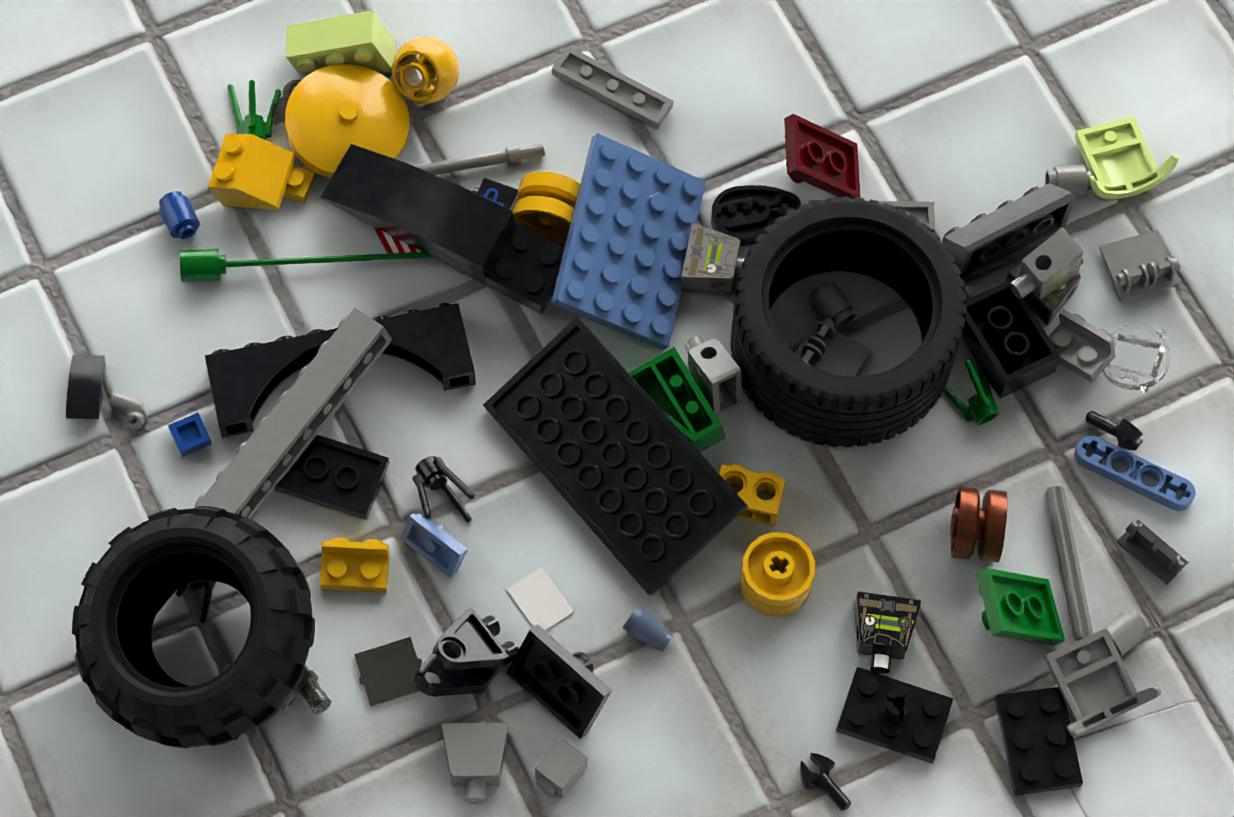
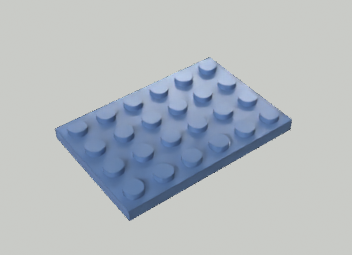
[551,133,706,350]

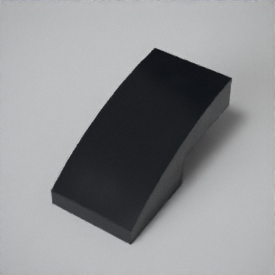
[66,355,106,419]

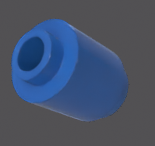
[159,191,200,239]

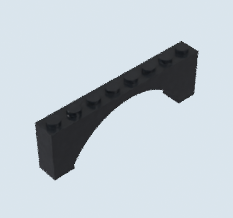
[205,303,476,438]

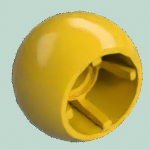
[392,37,459,104]

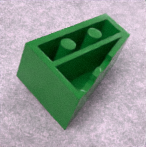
[629,347,726,453]

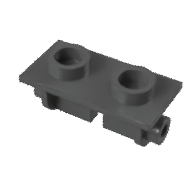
[1117,520,1188,585]

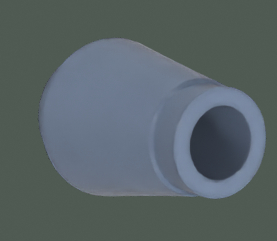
[622,606,674,652]

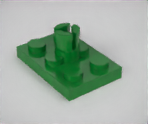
[976,568,1065,645]

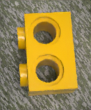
[719,464,786,526]

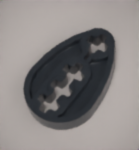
[711,185,801,246]

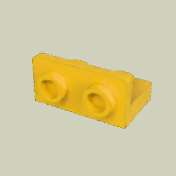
[319,537,390,593]

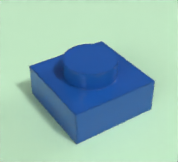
[168,412,212,457]

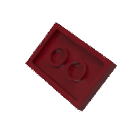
[784,114,861,199]

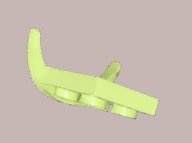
[1074,116,1179,200]

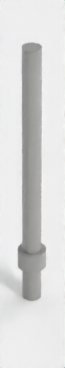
[415,144,545,175]

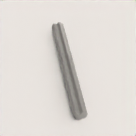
[1045,486,1093,641]

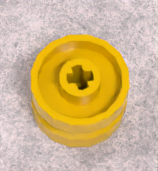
[513,171,580,244]
[740,532,815,616]

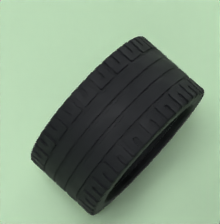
[730,197,967,447]

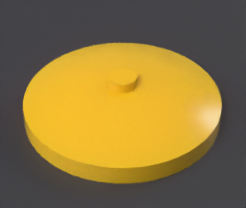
[285,64,410,178]

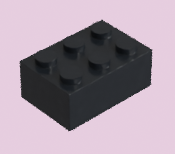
[961,279,1061,399]

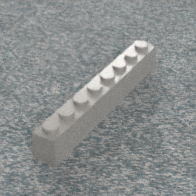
[194,307,392,519]

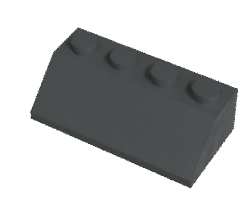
[942,183,1075,279]

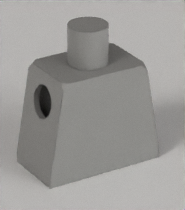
[442,723,508,804]

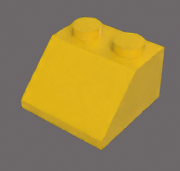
[208,133,296,210]

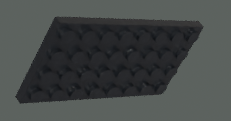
[483,317,748,596]

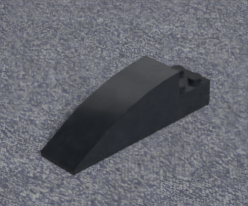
[320,144,565,315]

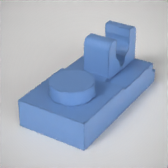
[400,513,468,578]

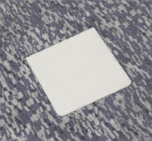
[506,567,573,630]

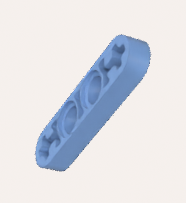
[1074,436,1196,511]

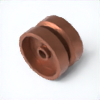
[950,486,1007,563]

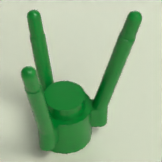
[227,80,281,140]
[943,360,1000,425]

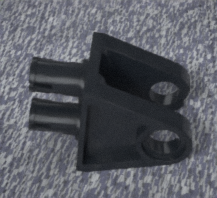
[414,607,519,697]

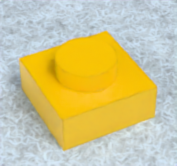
[283,165,316,204]

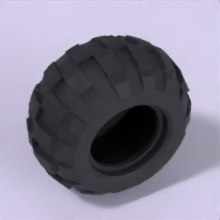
[72,506,315,748]

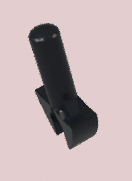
[1086,411,1143,450]
[800,753,851,811]

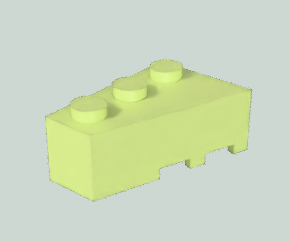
[286,10,396,73]

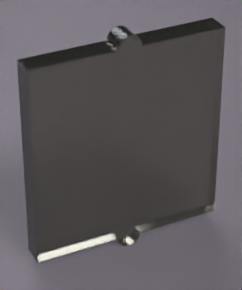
[354,637,422,706]

